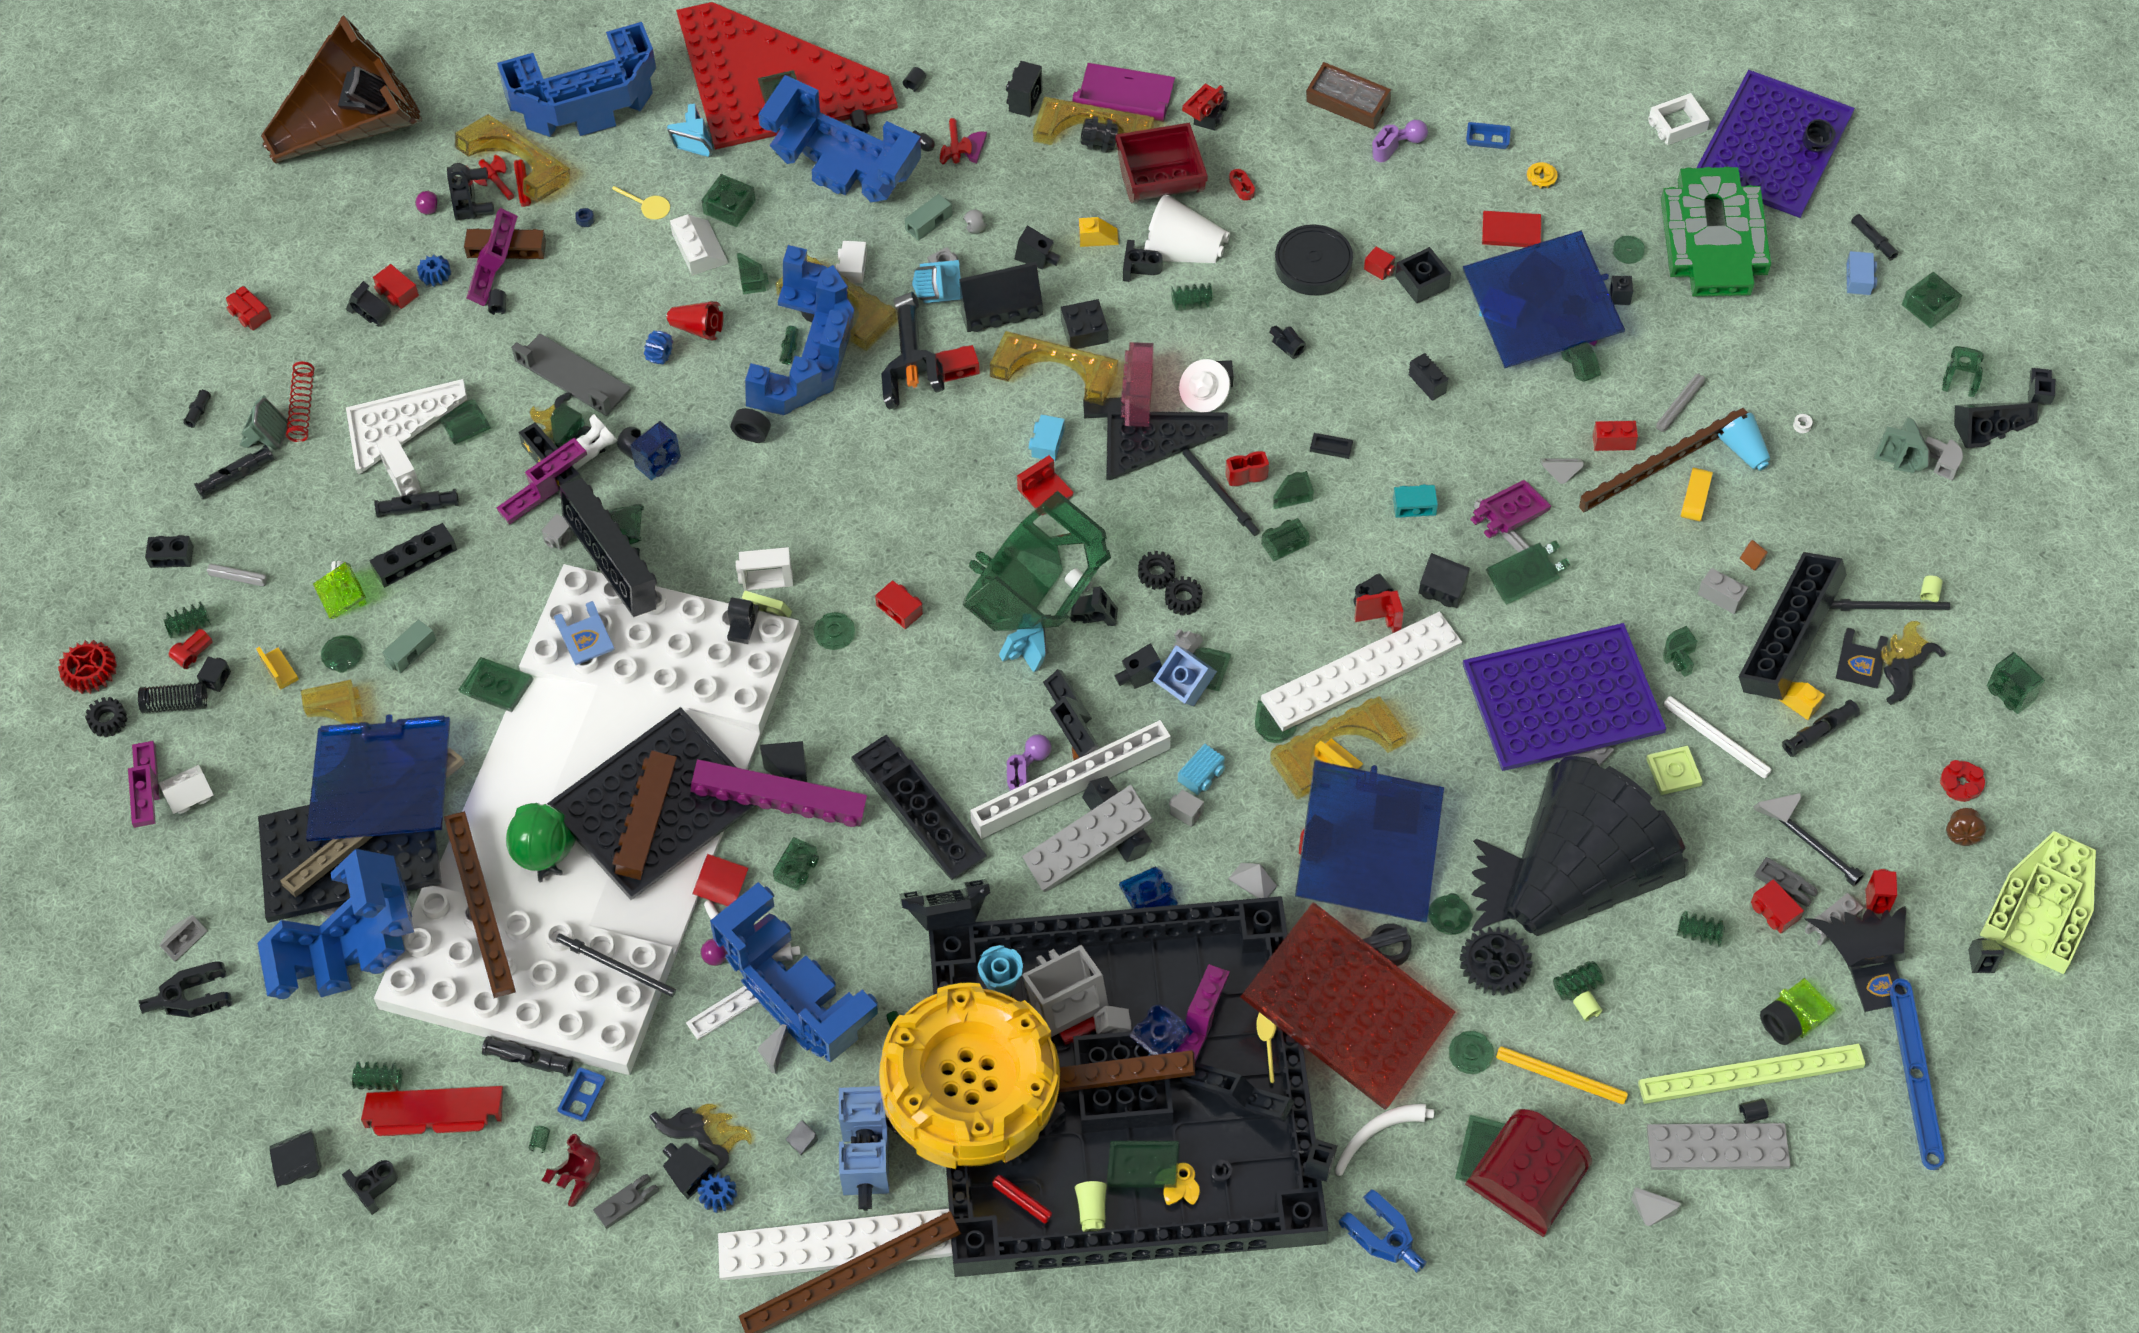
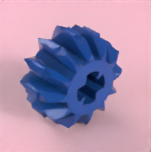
[417,254,451,287]
[644,330,673,364]
[698,1172,737,1213]

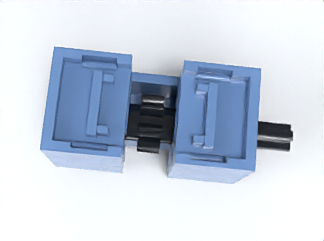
[839,1086,889,1211]

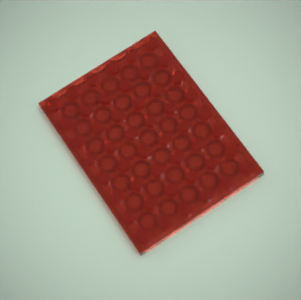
[1240,902,1456,1110]

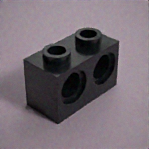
[145,535,194,568]

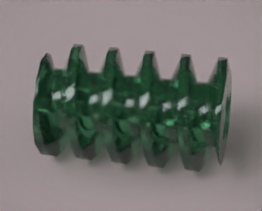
[1171,282,1212,311]
[163,601,211,639]
[1676,910,1725,947]
[1553,961,1605,1001]
[352,1061,403,1091]

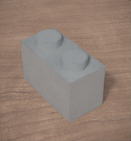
[1698,568,1748,614]

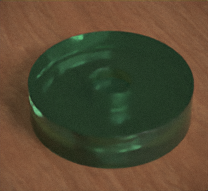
[1613,236,1645,264]

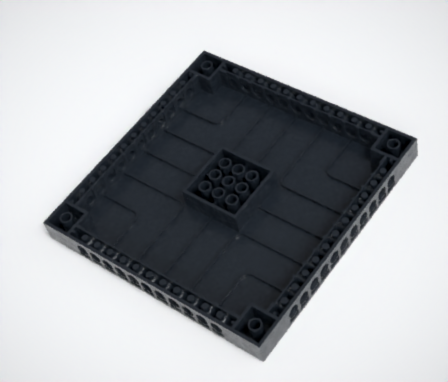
[929,896,1328,1277]

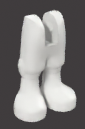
[573,414,618,470]

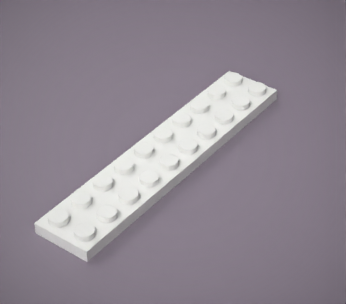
[1261,611,1462,731]
[718,1209,952,1280]

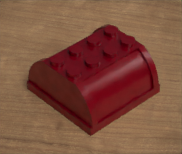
[1115,122,1208,204]
[1465,1109,1592,1237]

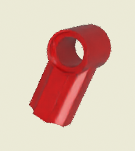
[168,629,213,669]

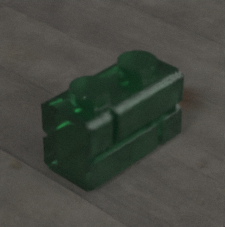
[1261,518,1310,561]

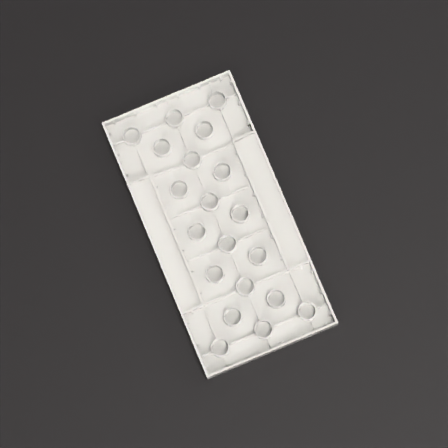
[374,564,801,1075]

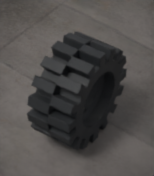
[1138,551,1175,590]
[1165,576,1203,616]
[85,697,128,737]

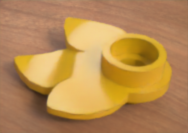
[1155,1163,1200,1205]

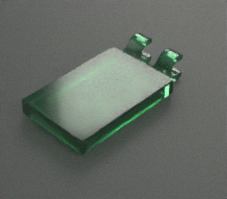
[1486,540,1570,605]

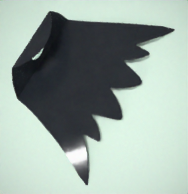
[1471,839,1521,932]
[1804,906,1906,967]

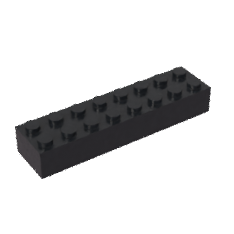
[560,478,658,617]
[1738,552,1847,700]

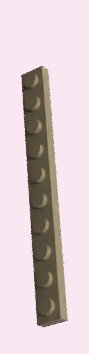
[280,748,465,897]

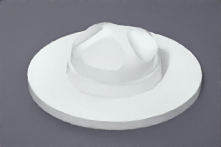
[1179,359,1230,412]

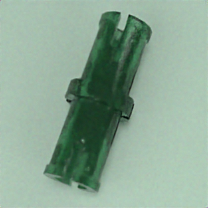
[779,326,799,365]

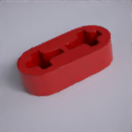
[1229,169,1255,201]

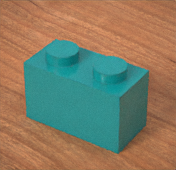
[1393,484,1438,518]

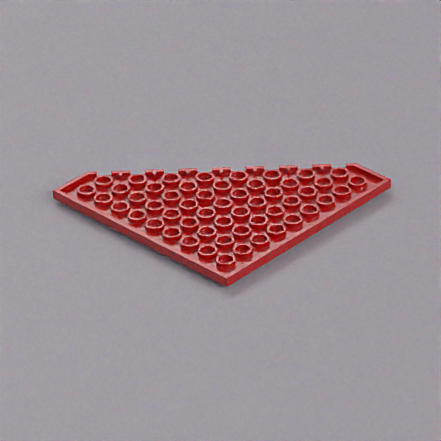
[676,2,898,150]

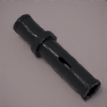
[1851,214,1899,261]

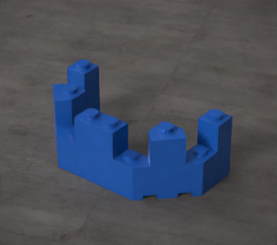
[497,22,656,137]
[758,75,921,203]
[745,245,854,415]
[257,849,414,999]
[710,882,878,1063]

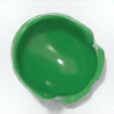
[506,803,576,871]

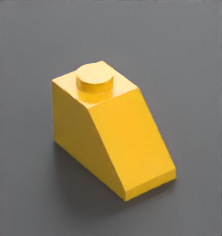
[1079,217,1119,247]
[1779,682,1825,720]

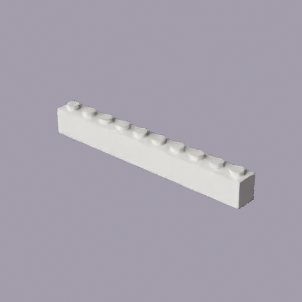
[970,720,1171,839]

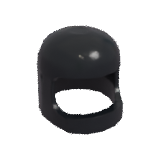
[1802,119,1836,152]
[617,426,656,462]

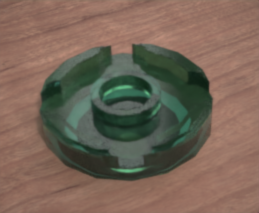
[813,612,855,650]
[1449,1031,1494,1074]

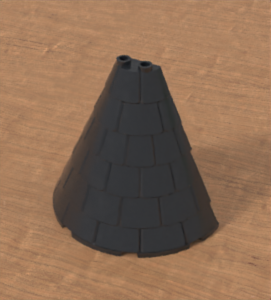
[1504,756,1689,936]

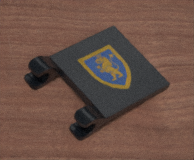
[1835,628,1888,689]
[1847,962,1905,1012]

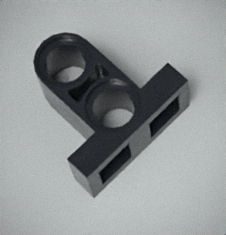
[1123,240,1163,282]
[346,281,391,327]
[1070,586,1118,626]
[727,597,759,644]
[342,1160,398,1215]

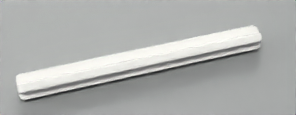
[1664,696,1772,778]

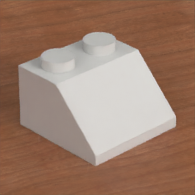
[159,765,214,814]

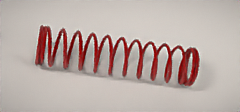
[286,361,315,442]

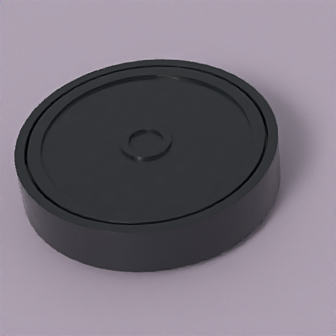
[1275,224,1353,295]

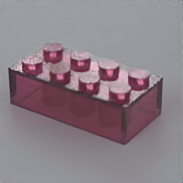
[1121,342,1154,427]

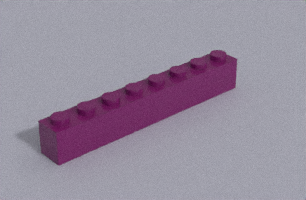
[691,759,867,827]

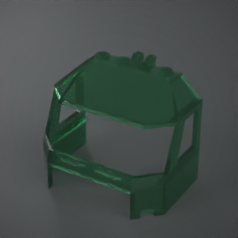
[963,491,1111,632]

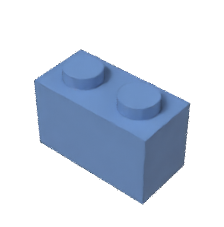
[1846,251,1877,295]

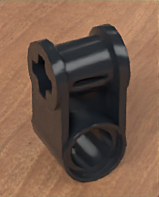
[1353,574,1394,606]

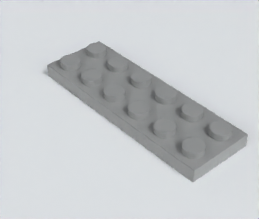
[1022,785,1154,893]
[1646,1123,1790,1170]

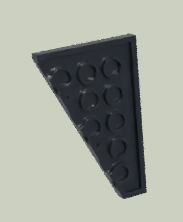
[1106,411,1228,480]

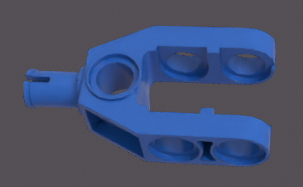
[1338,1189,1427,1273]

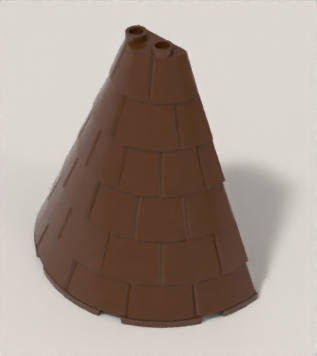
[261,15,422,164]

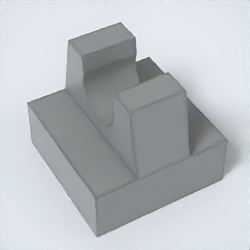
[1173,629,1203,654]

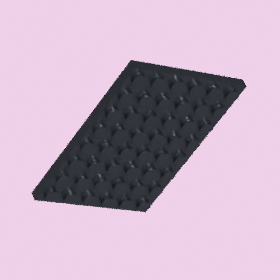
[547,707,757,900]
[258,783,442,923]

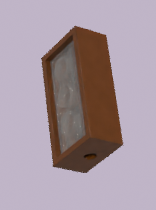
[1306,62,1391,130]

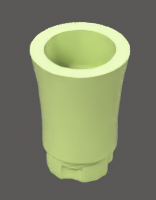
[1075,1181,1107,1232]

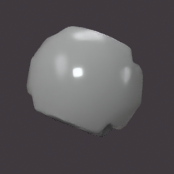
[963,209,987,234]

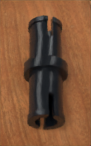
[183,389,211,428]

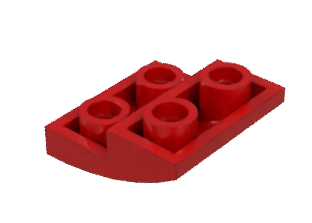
[692,854,749,907]

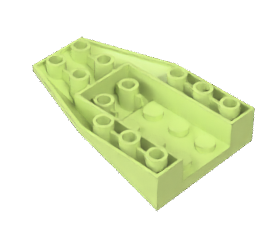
[1980,831,2096,974]

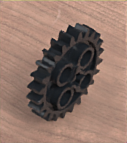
[1459,927,1533,996]

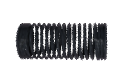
[138,682,208,714]

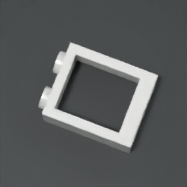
[1648,93,1710,145]
[377,435,422,496]
[736,547,793,591]

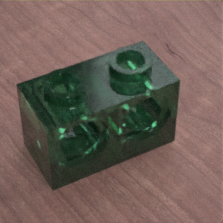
[773,837,819,891]

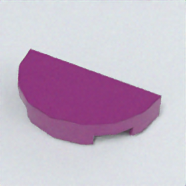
[964,131,987,164]

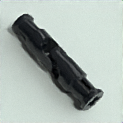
[194,445,275,499]
[374,489,459,518]
[1782,699,1860,757]
[482,1036,574,1077]

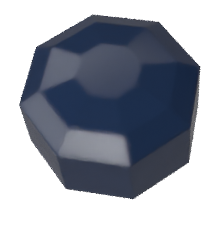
[575,208,594,227]

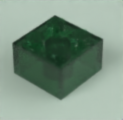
[701,174,756,227]
[1902,272,1962,329]
[1986,652,2045,714]

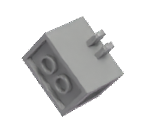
[1022,945,1109,1037]

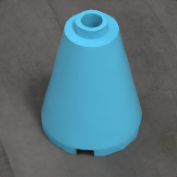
[1718,413,1771,471]
[978,945,1023,996]

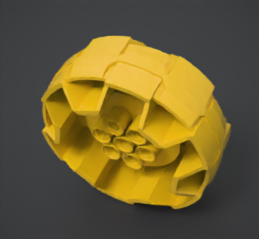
[879,983,1060,1169]

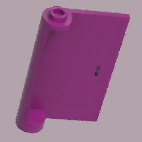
[1072,63,1175,122]

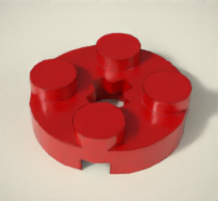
[1940,760,1985,802]

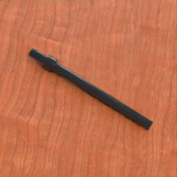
[1182,449,1260,536]
[1830,599,1950,611]
[556,933,676,997]

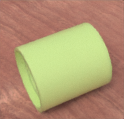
[1920,576,1943,602]
[1573,991,1602,1022]

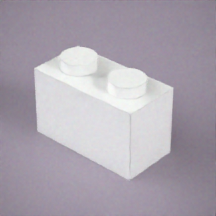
[836,241,867,284]

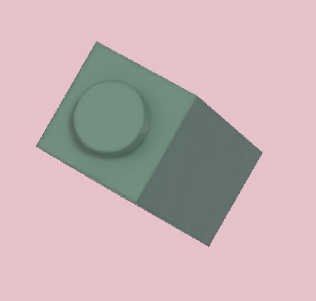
[905,194,952,241]
[382,619,436,673]

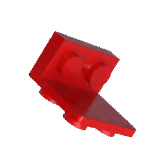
[1017,455,1073,515]
[1354,591,1404,633]

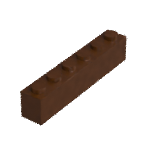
[613,750,677,880]

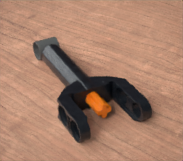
[881,292,945,410]

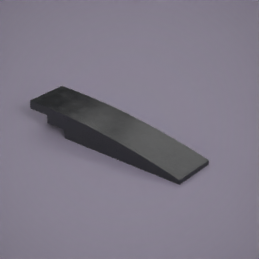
[851,735,987,880]

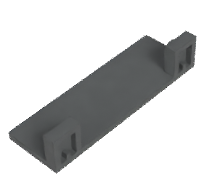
[511,334,631,416]

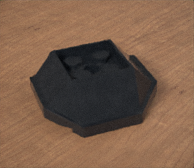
[899,879,990,931]

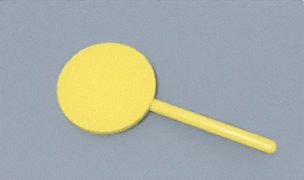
[612,186,670,220]
[1257,1007,1276,1083]

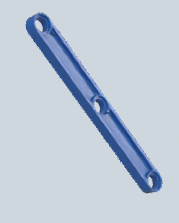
[1889,978,1944,1170]

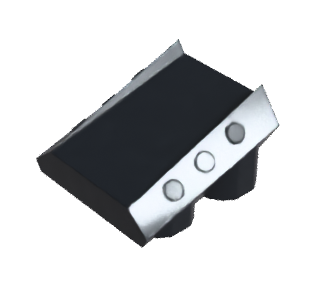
[269,1129,321,1187]

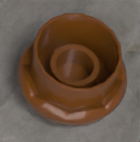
[1946,808,1987,846]

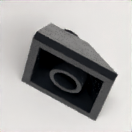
[760,741,807,782]

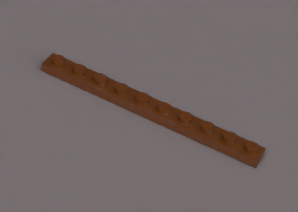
[1579,408,1748,513]
[444,811,516,998]
[971,1050,1195,1103]
[738,1211,961,1333]

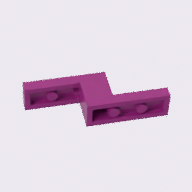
[466,208,518,306]
[496,438,587,525]
[128,741,160,828]
[1174,964,1230,1063]

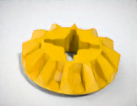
[1527,162,1557,188]

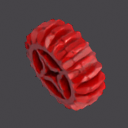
[58,640,117,694]

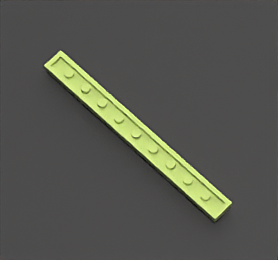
[1638,1044,1866,1104]

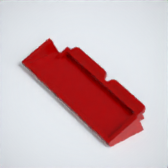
[361,1086,503,1136]

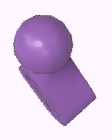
[1372,119,1428,162]
[1007,734,1052,791]

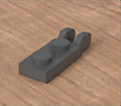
[1754,857,1818,907]
[593,1174,659,1229]

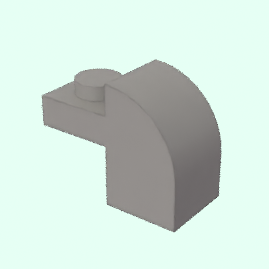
[1925,436,1963,481]

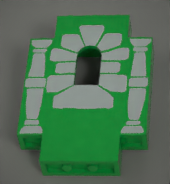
[1661,167,1771,297]

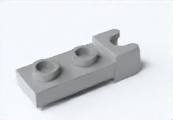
[1805,893,1864,946]

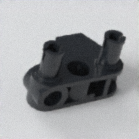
[447,163,494,221]

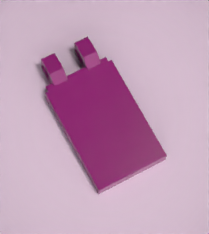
[1470,480,1551,539]

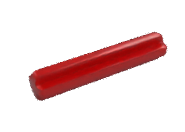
[514,159,531,207]
[993,1175,1052,1223]

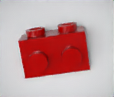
[1182,83,1224,121]

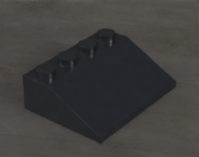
[959,262,1043,332]

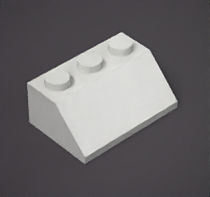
[670,214,728,276]

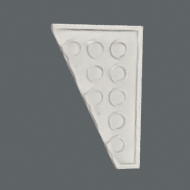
[346,379,468,474]

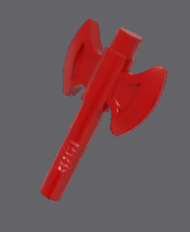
[940,118,972,165]
[473,155,514,200]

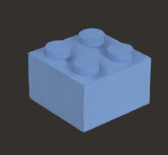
[1153,645,1217,706]

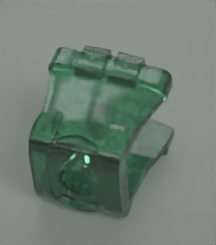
[1942,346,1984,397]

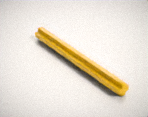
[1496,1046,1628,1104]

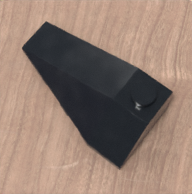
[1954,402,2038,448]

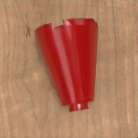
[666,301,724,341]

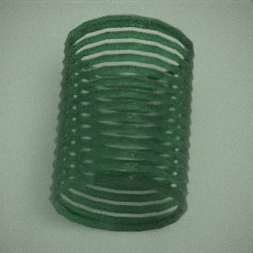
[528,1126,550,1153]

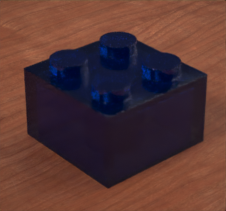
[630,421,681,481]

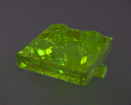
[313,562,367,619]
[1773,978,1836,1038]

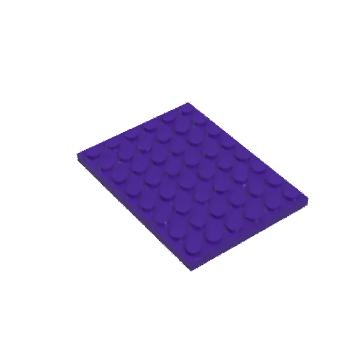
[1696,70,1855,218]
[1462,623,1666,771]

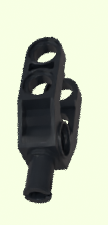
[138,961,232,1018]

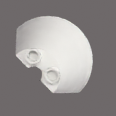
[1144,195,1230,263]

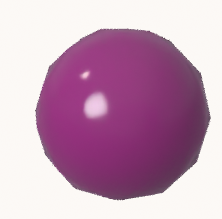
[415,190,438,215]
[700,938,728,966]

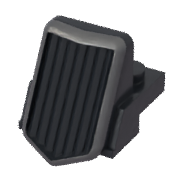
[338,66,388,115]

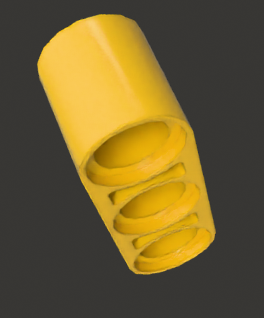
[1680,467,1713,522]

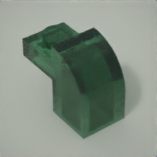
[1561,342,1601,382]
[1663,626,1698,677]

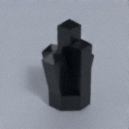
[1269,325,1306,359]

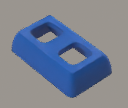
[1466,122,1511,149]
[557,1068,605,1122]

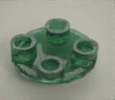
[321,635,363,673]
[1428,893,1473,935]

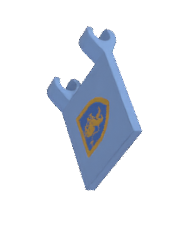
[554,601,615,666]

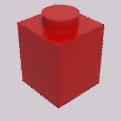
[1364,246,1396,280]

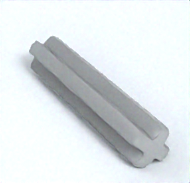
[207,564,267,586]

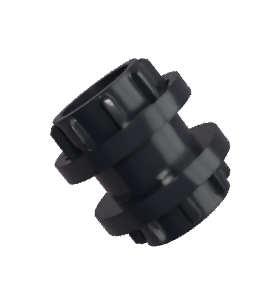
[1080,116,1118,152]

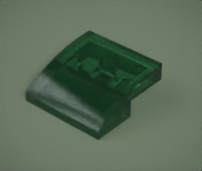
[439,399,491,445]

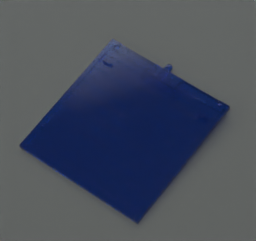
[1463,230,1625,369]
[306,714,450,842]
[1295,760,1444,923]

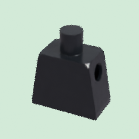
[1014,225,1061,270]
[1114,643,1162,689]
[663,1143,719,1200]

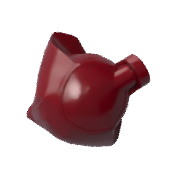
[541,1134,601,1207]

